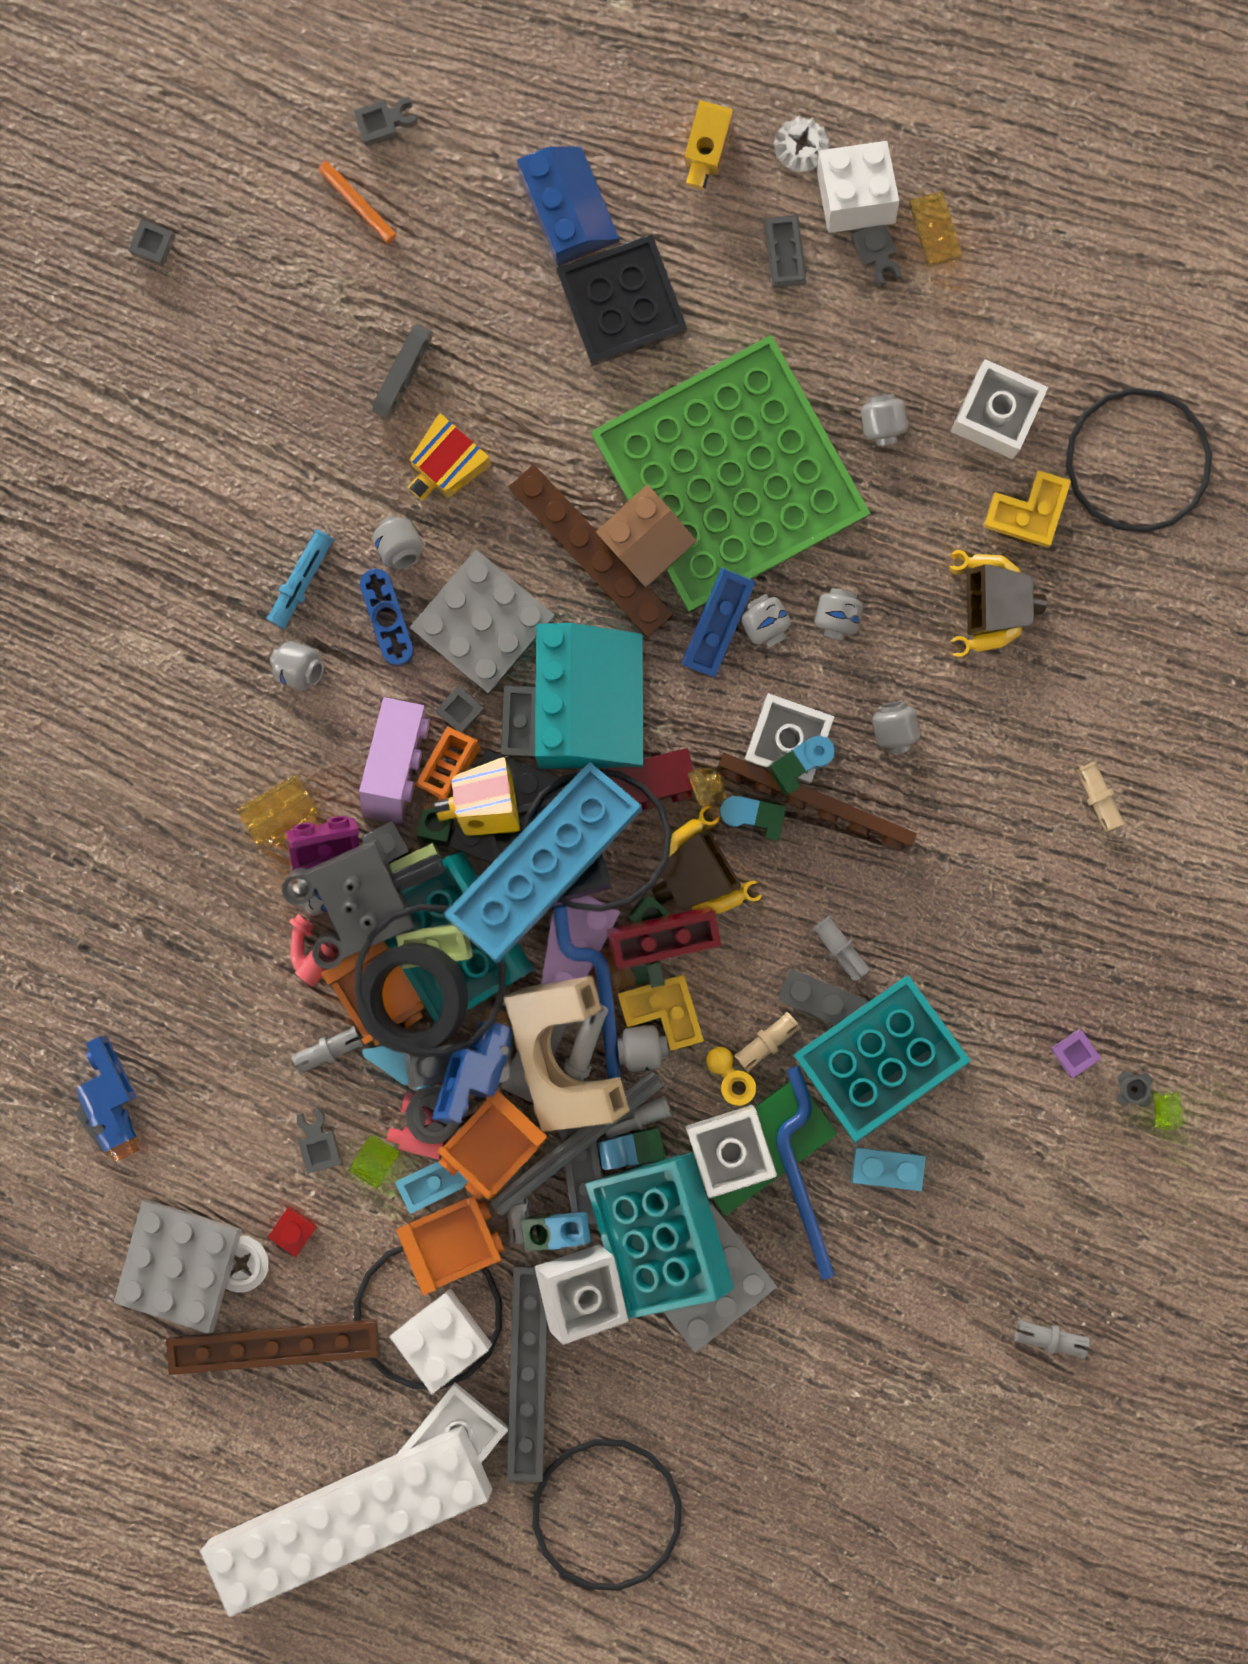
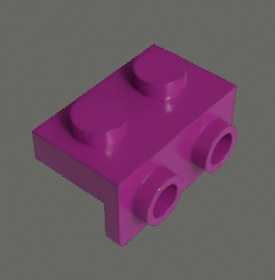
[285,816,360,871]

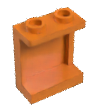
[321,940,426,1046]
[437,1090,548,1201]
[396,1195,506,1296]

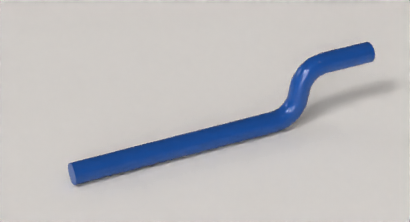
[553,905,622,1082]
[776,1066,835,1279]

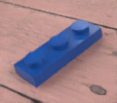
[681,567,756,677]

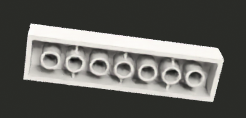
[200,1425,493,1617]

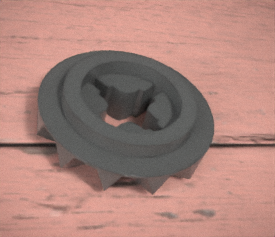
[405,1087,460,1144]

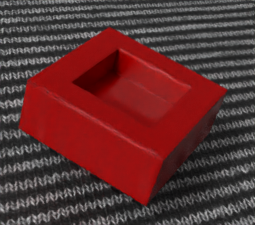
[267,1207,318,1257]

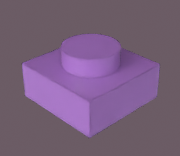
[1050,1029,1101,1078]

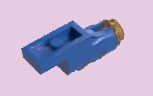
[432,1008,514,1123]
[76,1035,139,1163]

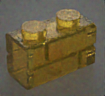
[236,774,321,848]

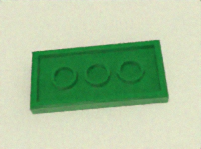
[692,1081,838,1216]

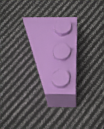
[359,697,430,826]
[541,895,620,984]

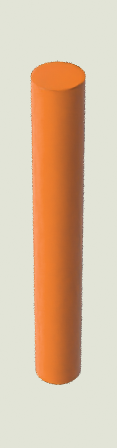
[318,161,397,244]

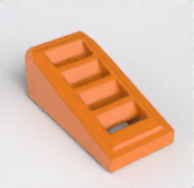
[415,726,480,799]

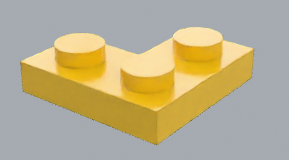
[983,470,1071,548]
[618,974,704,1051]

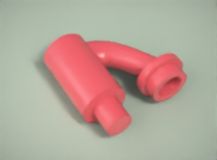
[289,914,339,987]
[386,1091,445,1160]

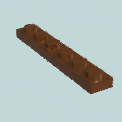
[509,464,673,639]
[717,752,917,851]
[166,1319,380,1375]

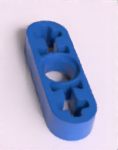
[360,569,414,666]

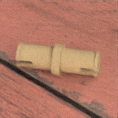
[1075,761,1126,833]
[734,1012,801,1073]

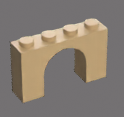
[504,976,629,1132]

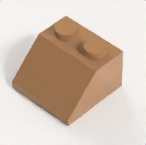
[596,484,697,588]

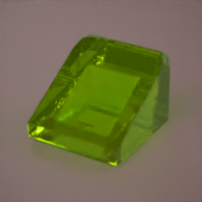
[1153,1092,1182,1130]
[348,1135,399,1189]

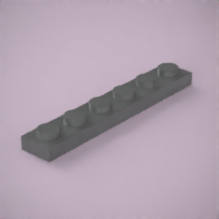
[507,1265,547,1482]

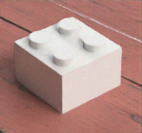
[817,141,899,233]
[950,359,1048,460]
[744,694,834,785]
[686,1105,777,1198]
[535,1244,628,1345]
[389,1288,492,1394]

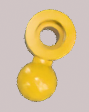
[706,1047,756,1106]

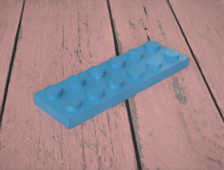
[444,762,642,963]

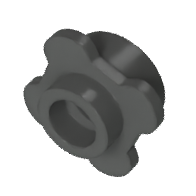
[1116,1071,1152,1107]

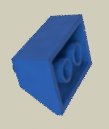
[517,146,620,266]

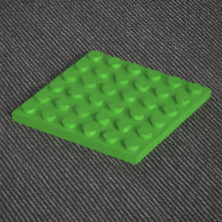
[591,335,871,613]

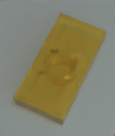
[909,191,962,268]
[688,767,727,806]

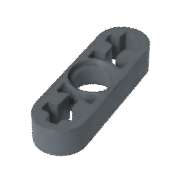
[372,324,433,420]

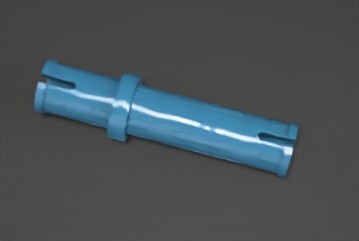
[266,529,335,629]

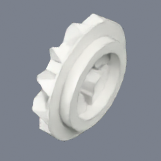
[774,116,829,172]
[226,1236,269,1292]

